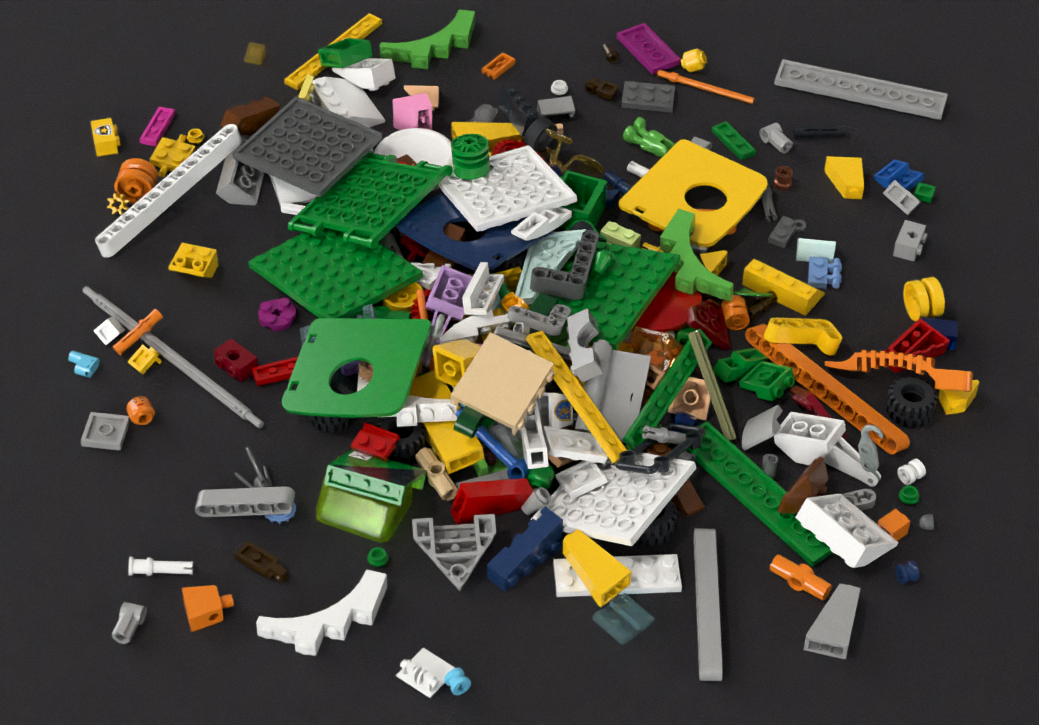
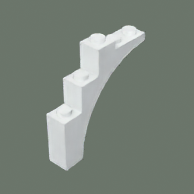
[520,350,549,469]
[357,373,457,427]
[256,570,387,656]

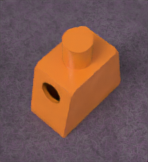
[182,585,234,632]

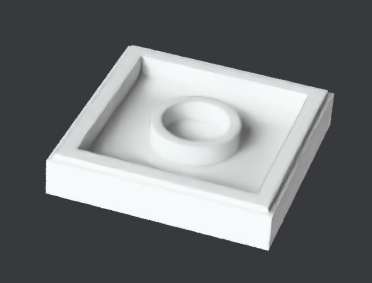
[555,461,608,499]

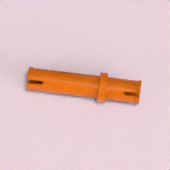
[112,309,163,356]

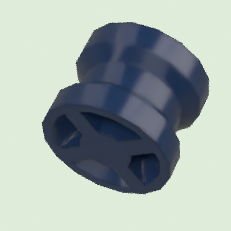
[895,561,919,585]

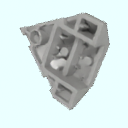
[412,514,496,591]

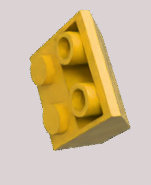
[169,243,218,278]

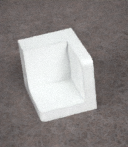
[94,316,125,345]

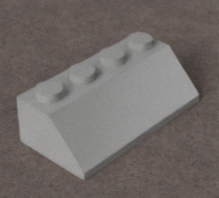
[216,136,264,205]

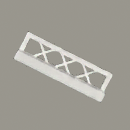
[462,262,504,315]

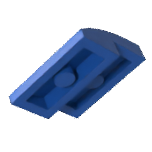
[873,159,924,191]

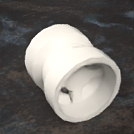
[897,459,926,485]

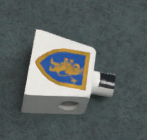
[537,392,577,428]

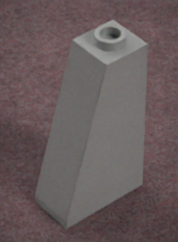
[804,584,860,659]

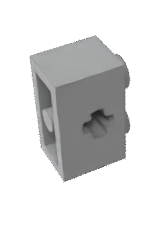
[893,220,928,261]

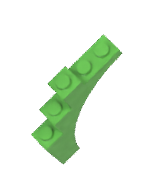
[380,9,475,70]
[660,209,734,301]

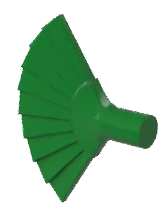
[733,288,772,297]

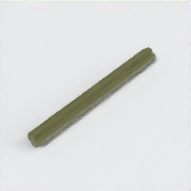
[689,331,737,441]

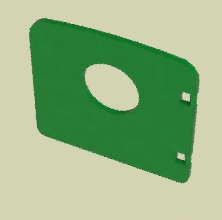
[282,318,432,418]

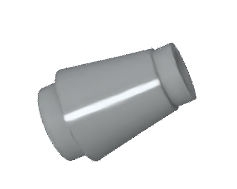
[521,487,551,515]

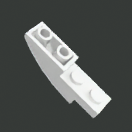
[438,310,513,345]

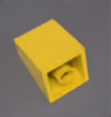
[433,339,481,387]

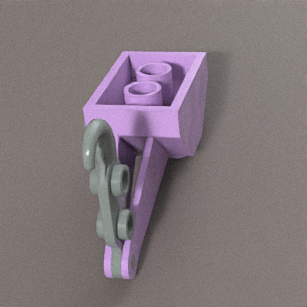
[421,265,473,367]

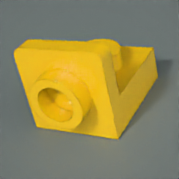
[128,344,162,375]

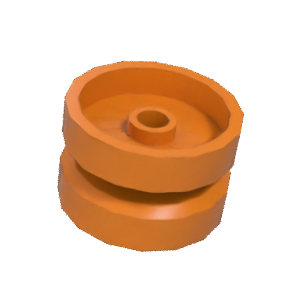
[114,158,159,204]

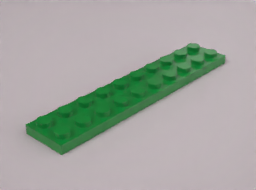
[677,421,833,567]

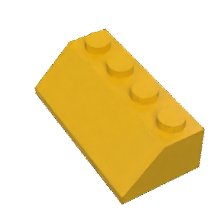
[742,259,825,316]

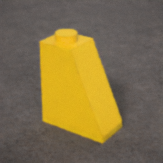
[824,156,864,199]

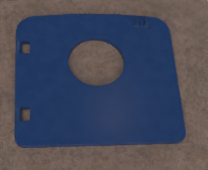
[396,192,554,271]

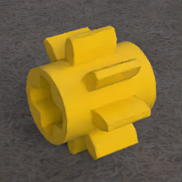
[107,193,130,215]

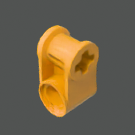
[501,292,530,312]

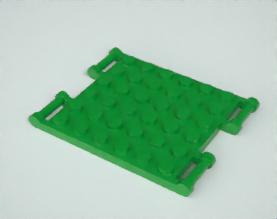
[288,151,453,249]

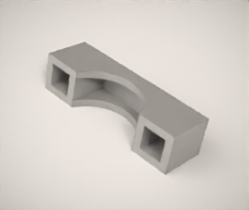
[566,308,603,383]

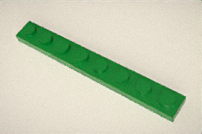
[622,329,712,450]

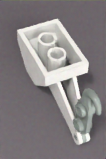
[774,412,884,487]

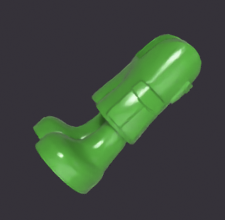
[623,117,675,157]

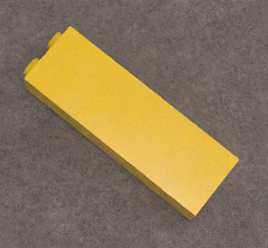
[409,370,485,474]

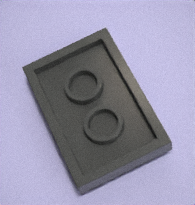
[621,81,675,113]

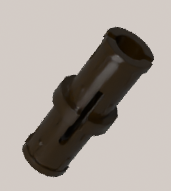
[747,291,777,320]

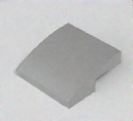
[742,405,783,451]

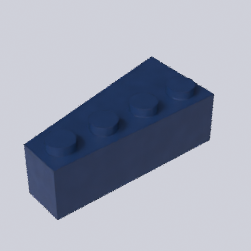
[487,506,563,592]

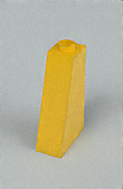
[451,122,523,153]
[563,529,632,607]

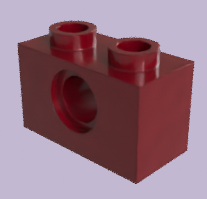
[214,339,258,383]

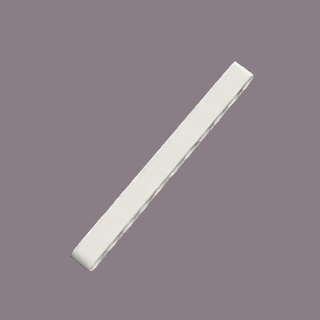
[95,124,242,257]

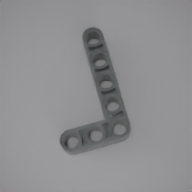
[530,230,599,300]

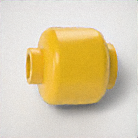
[681,48,707,73]

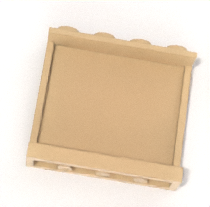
[451,332,555,435]

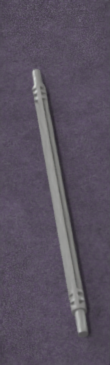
[83,286,264,429]

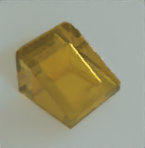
[244,42,266,65]

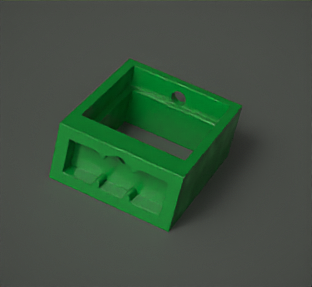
[318,38,373,68]

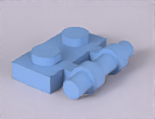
[808,257,842,289]

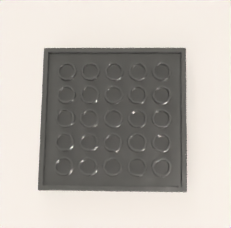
[233,96,382,197]

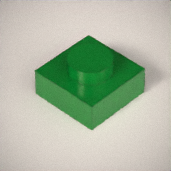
[914,183,936,203]

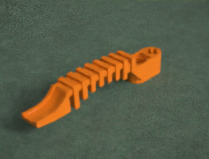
[825,350,973,392]

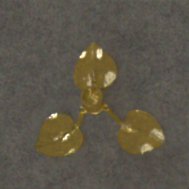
[542,129,604,176]

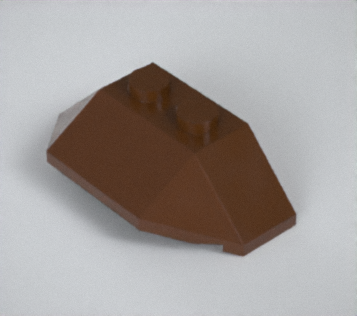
[778,456,828,513]

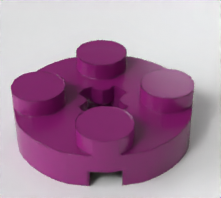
[258,298,296,331]

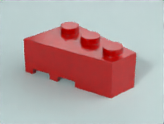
[886,318,950,373]

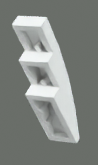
[511,207,572,241]

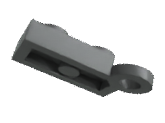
[768,216,806,248]

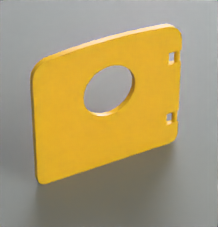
[619,140,767,247]

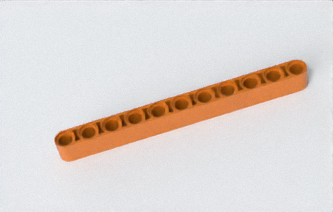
[745,324,910,454]

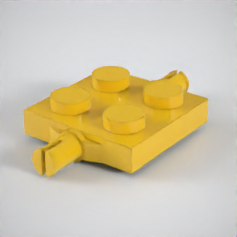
[150,134,195,178]

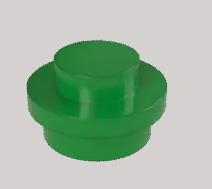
[899,486,919,505]
[367,547,388,567]

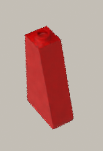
[450,478,533,525]

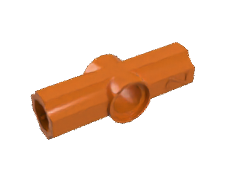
[769,554,832,600]

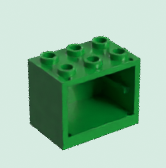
[557,170,607,229]

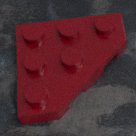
[686,298,731,351]
[790,386,847,440]

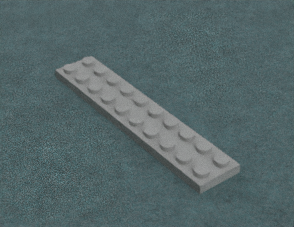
[774,59,948,120]

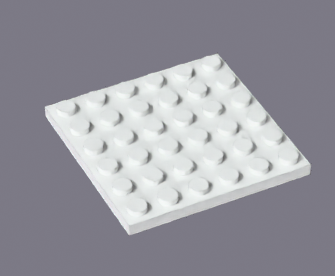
[437,145,577,232]
[531,450,696,546]

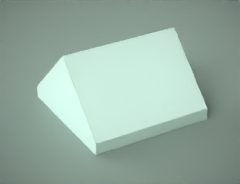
[796,238,836,264]

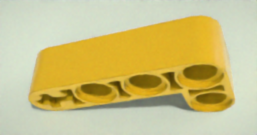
[764,318,842,356]

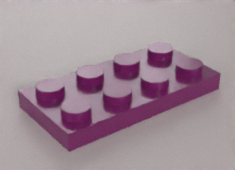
[617,23,681,75]

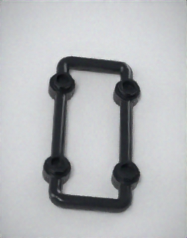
[615,423,706,474]

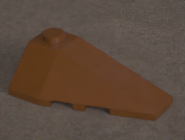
[642,442,705,516]

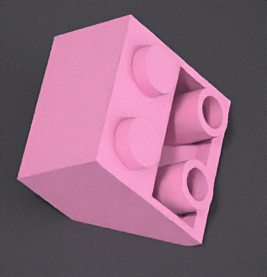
[393,93,432,130]

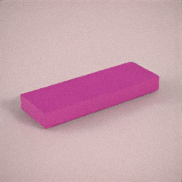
[140,106,176,147]

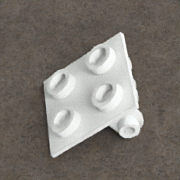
[396,648,455,698]

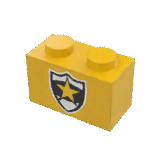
[90,118,120,157]

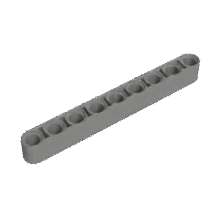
[694,528,722,681]

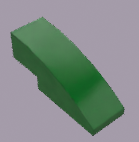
[713,348,769,383]

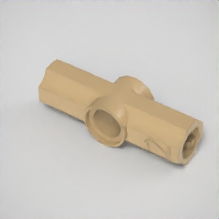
[415,447,458,501]

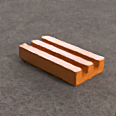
[482,52,516,80]

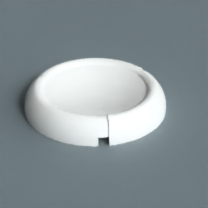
[374,128,453,191]

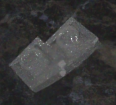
[469,104,498,123]

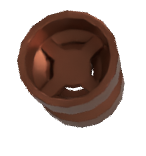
[774,166,793,191]

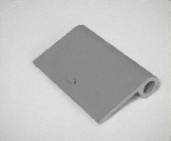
[574,340,651,443]

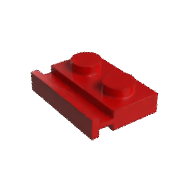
[351,423,400,462]

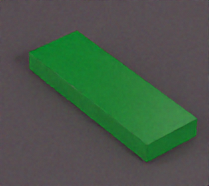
[712,121,756,161]

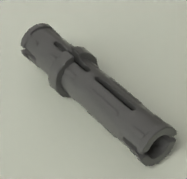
[760,177,777,222]

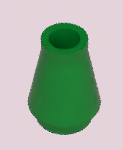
[591,250,613,278]

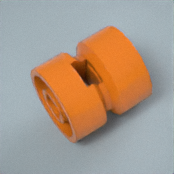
[721,295,750,331]

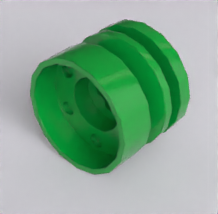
[451,133,490,180]

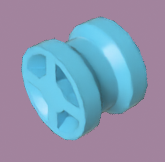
[444,667,471,695]

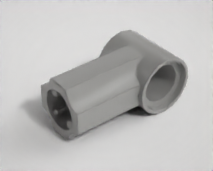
[759,123,793,154]
[112,602,146,644]

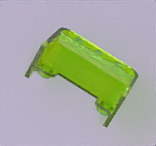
[316,456,412,542]

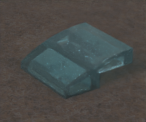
[593,593,654,645]

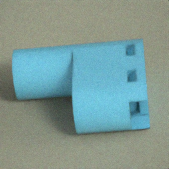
[68,351,100,378]

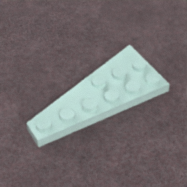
[515,229,586,305]

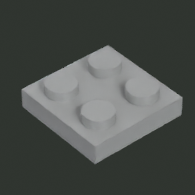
[81,412,130,450]

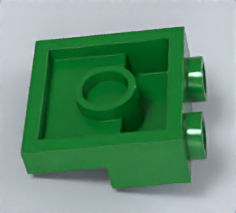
[739,361,795,401]

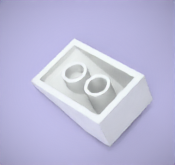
[332,58,395,91]

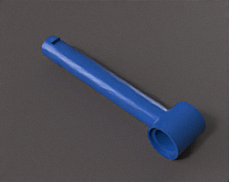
[455,406,530,479]

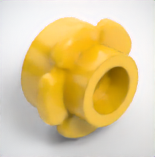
[187,129,204,144]

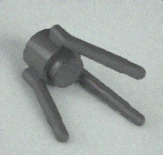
[235,447,274,488]

